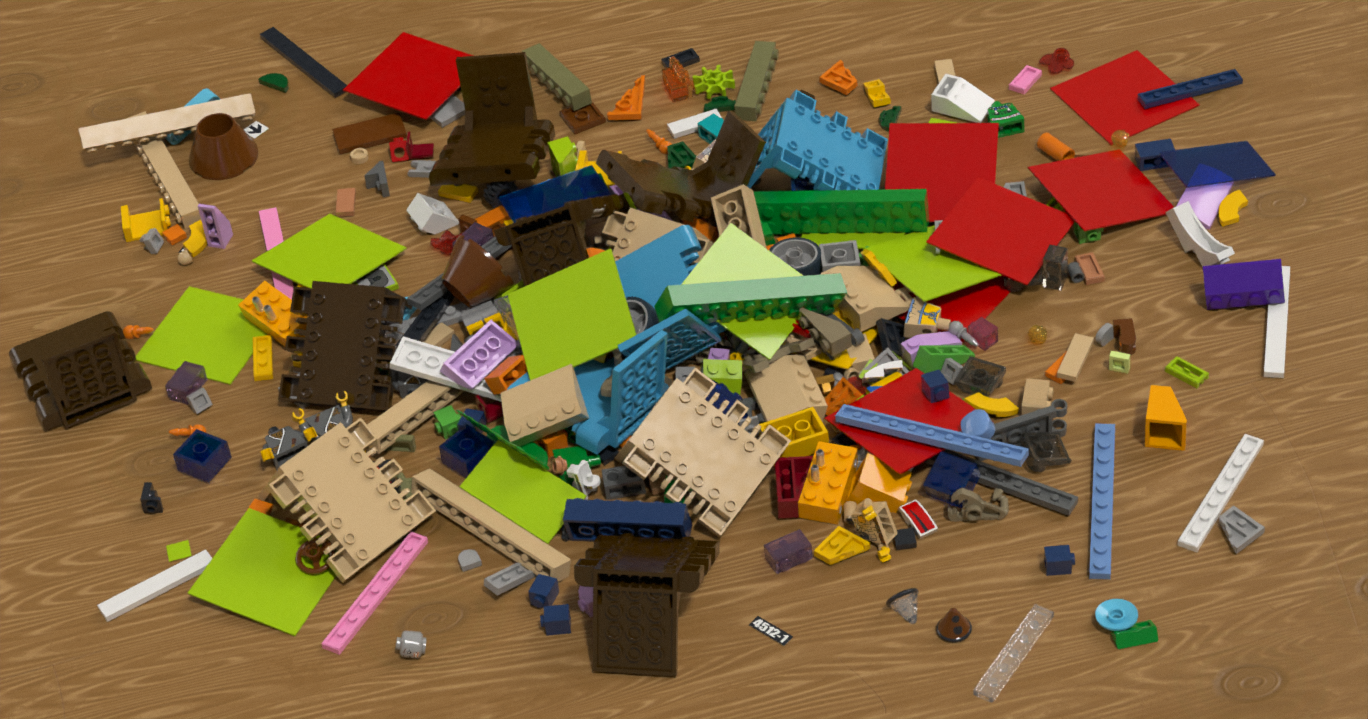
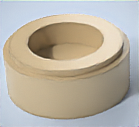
[350,148,369,164]

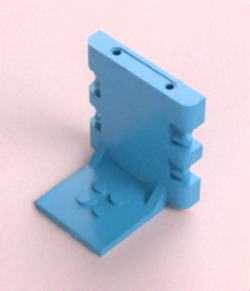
[747,90,888,191]
[615,225,727,371]
[507,330,669,455]

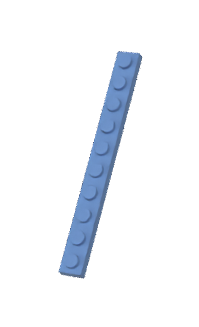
[835,404,1029,467]
[1089,423,1115,579]

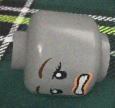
[396,631,426,659]

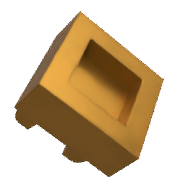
[815,374,835,399]

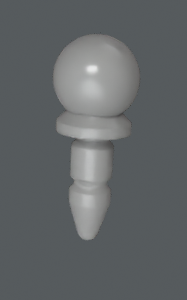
[948,321,979,347]

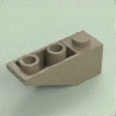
[798,308,852,357]

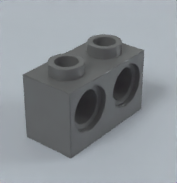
[602,466,646,500]

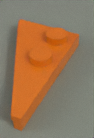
[607,75,645,120]

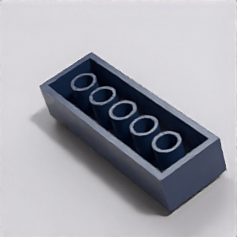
[563,498,692,542]

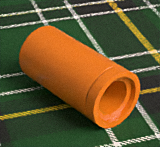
[1037,132,1075,161]

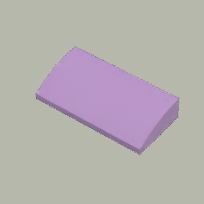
[1176,164,1234,230]
[440,320,520,390]

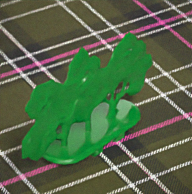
[456,410,549,470]

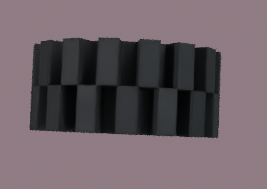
[483,181,518,209]

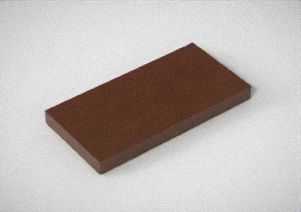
[332,113,407,154]

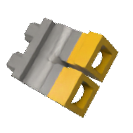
[460,300,504,336]

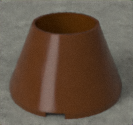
[189,113,258,180]
[441,235,515,308]

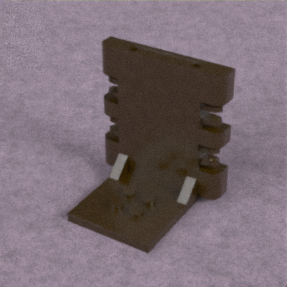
[429,52,555,186]
[596,111,766,227]
[494,194,639,287]
[278,281,413,412]
[9,311,152,431]
[574,533,720,676]

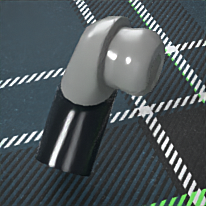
[824,367,844,387]

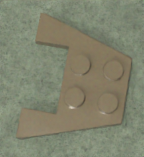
[742,338,815,373]

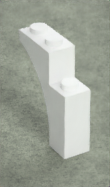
[1165,201,1235,267]

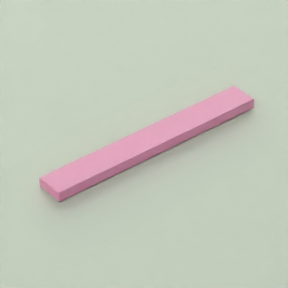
[259,207,294,300]
[321,531,428,655]

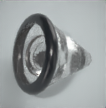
[886,588,919,624]

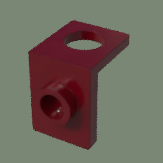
[407,131,434,159]
[476,395,503,423]

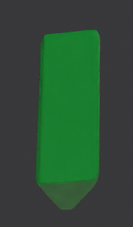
[1110,620,1159,649]

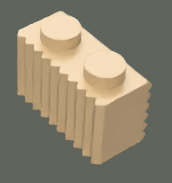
[1022,378,1053,415]

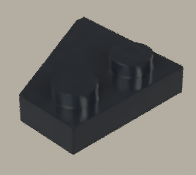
[876,318,905,358]

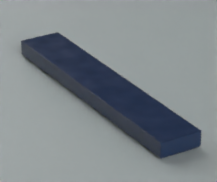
[1137,69,1243,109]

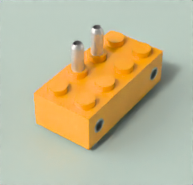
[238,281,308,347]
[798,441,858,525]

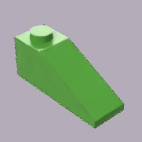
[913,345,976,373]

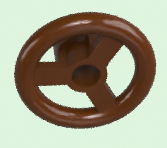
[296,538,335,575]

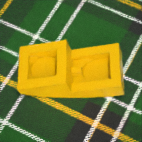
[863,79,891,107]

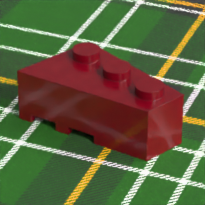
[775,456,813,518]

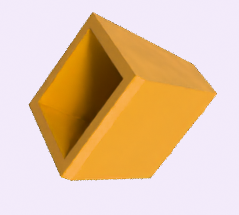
[1145,385,1187,451]
[845,453,912,513]

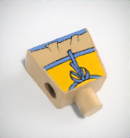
[904,298,951,338]

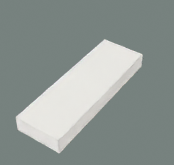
[667,109,722,139]

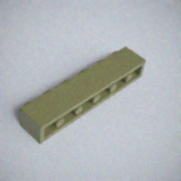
[735,41,779,121]
[522,43,592,111]

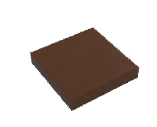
[559,102,606,135]

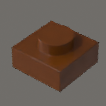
[458,214,479,238]

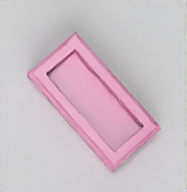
[1009,65,1042,95]

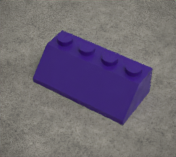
[1203,259,1285,310]

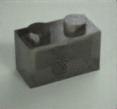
[1043,245,1068,291]

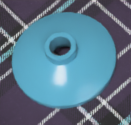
[1095,599,1138,631]

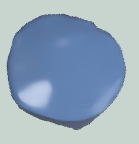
[961,409,995,439]

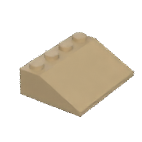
[820,266,910,332]
[745,354,828,422]
[501,364,589,447]

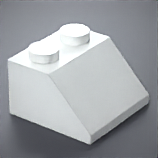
[407,193,459,234]

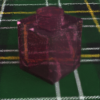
[968,317,998,351]

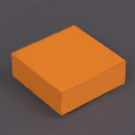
[162,224,187,245]

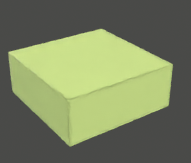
[1109,351,1130,373]

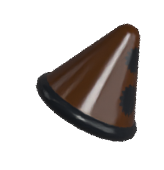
[936,608,972,643]

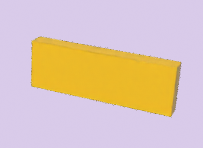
[253,335,273,381]

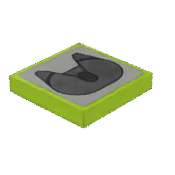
[353,263,399,291]

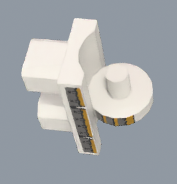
[567,460,601,500]

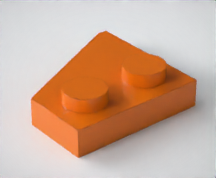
[819,60,858,95]
[825,377,863,416]

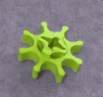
[692,65,735,99]

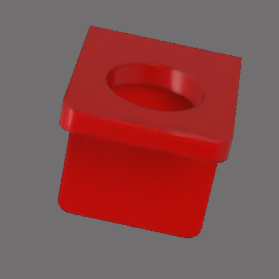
[389,137,409,162]

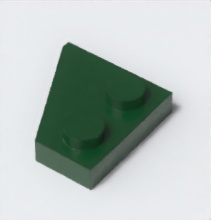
[667,141,697,169]

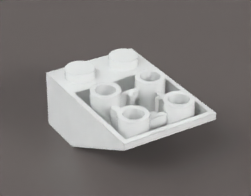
[931,74,995,123]

